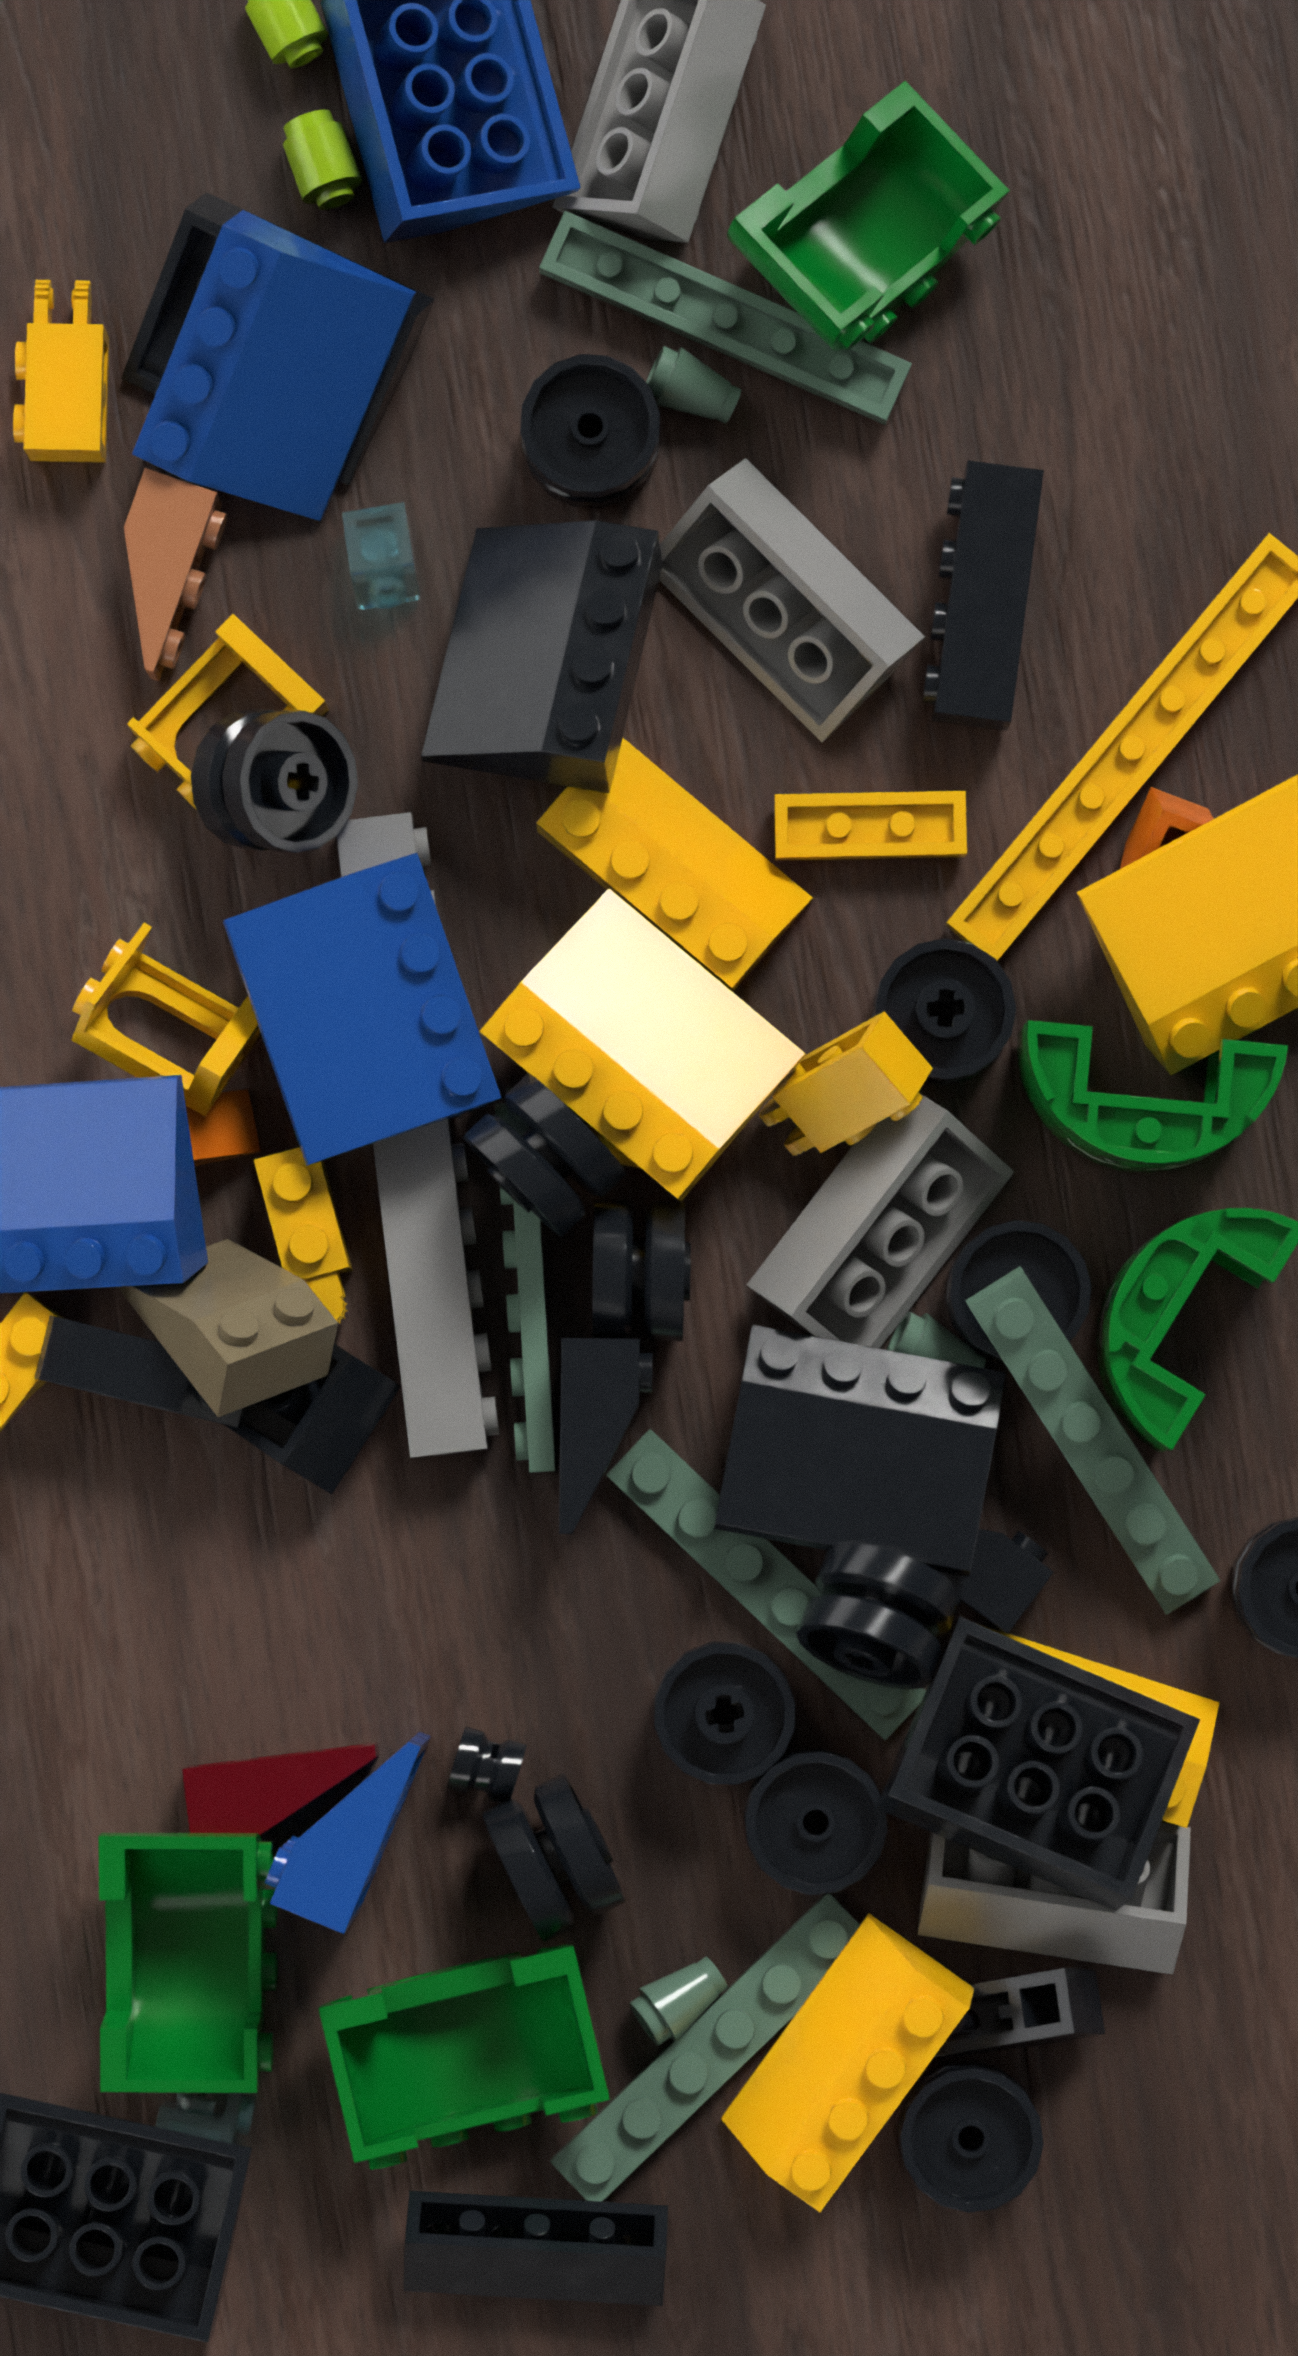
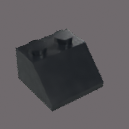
[223,1343,401,1494]

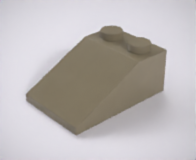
[117,1239,338,1417]

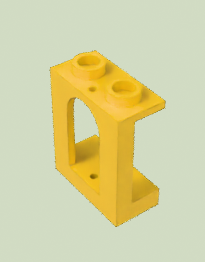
[127,613,329,810]
[71,922,261,1116]

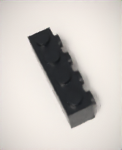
[922,460,1044,731]
[404,2190,668,2306]

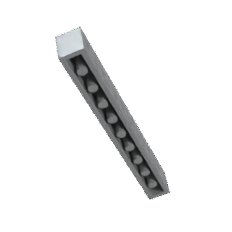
[337,812,499,1458]

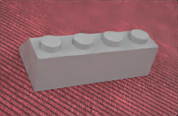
[553,0,766,243]
[659,458,925,742]
[746,1094,1014,1349]
[918,1823,1191,1975]

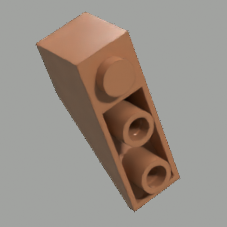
[124,468,227,681]

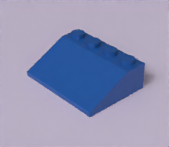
[320,0,581,243]
[132,210,416,521]
[223,853,501,1166]
[0,1075,208,1293]
[265,1732,431,1934]

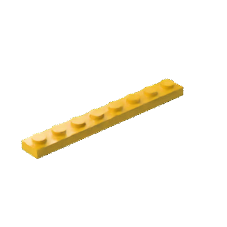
[945,533,1298,961]

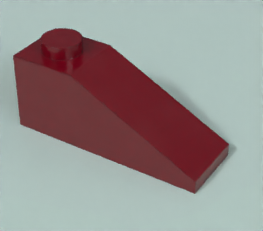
[182,1742,379,1835]

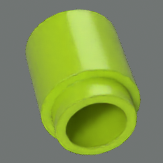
[245,0,329,68]
[283,109,362,210]

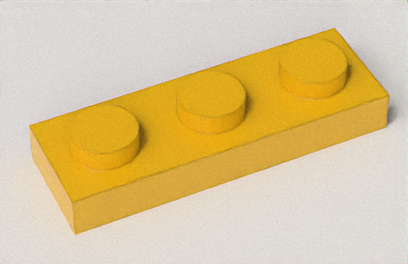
[774,791,967,861]

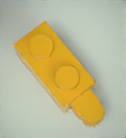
[13,280,109,463]
[758,1011,933,1156]
[254,1147,353,1324]

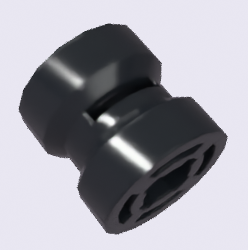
[447,1727,527,1804]

